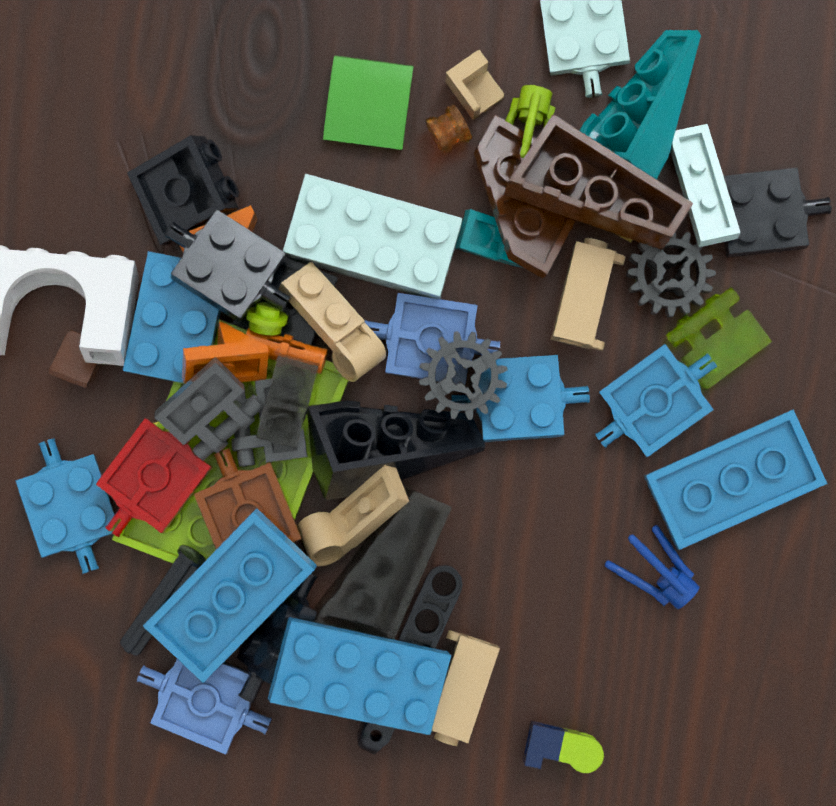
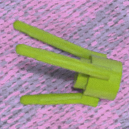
[505,85,555,158]

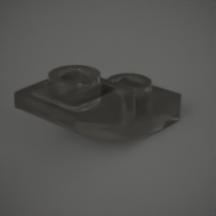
[256,353,320,448]

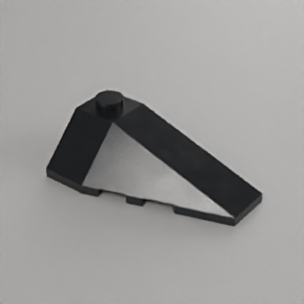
[307,400,486,501]

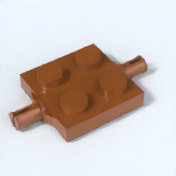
[194,448,302,549]

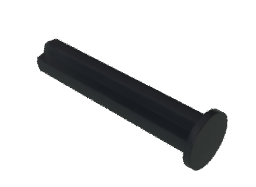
[120,545,206,656]

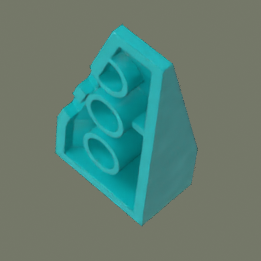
[580,30,701,180]

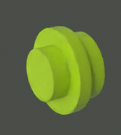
[246,302,288,336]

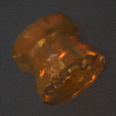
[425,104,472,155]

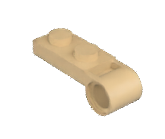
[279,261,386,382]
[298,465,409,566]

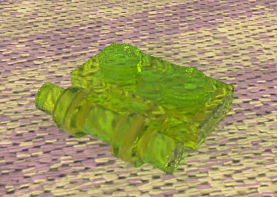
[666,287,772,390]

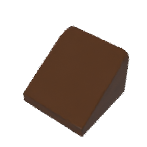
[48,330,102,388]

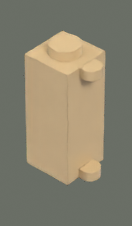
[550,238,625,351]
[432,630,500,746]

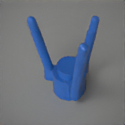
[605,525,700,609]

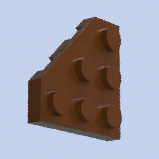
[474,115,576,279]

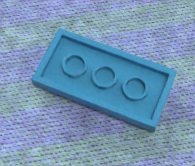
[644,409,827,550]
[143,508,317,683]
[268,617,451,735]

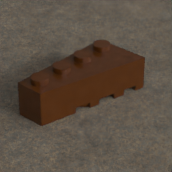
[503,114,693,250]

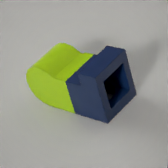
[522,721,604,773]

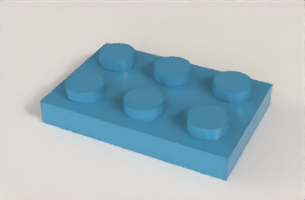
[123,251,221,384]

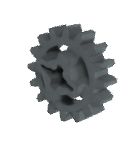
[626,232,716,318]
[419,331,508,420]

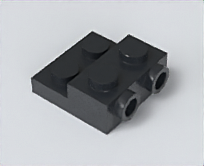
[127,135,239,245]

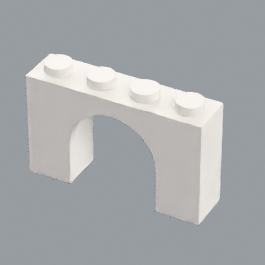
[0,245,139,366]

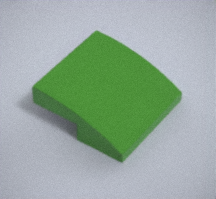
[323,55,414,150]

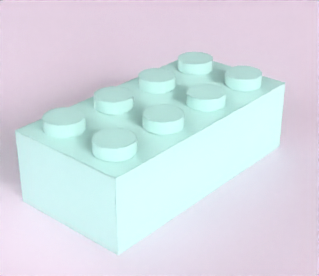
[283,174,462,299]

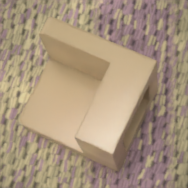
[445,50,504,120]

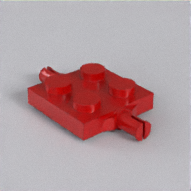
[96,418,213,537]

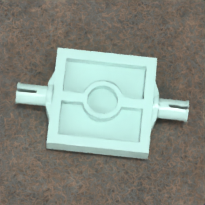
[540,0,630,98]

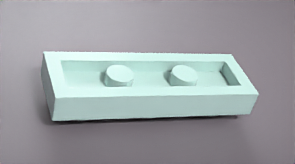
[670,124,740,247]

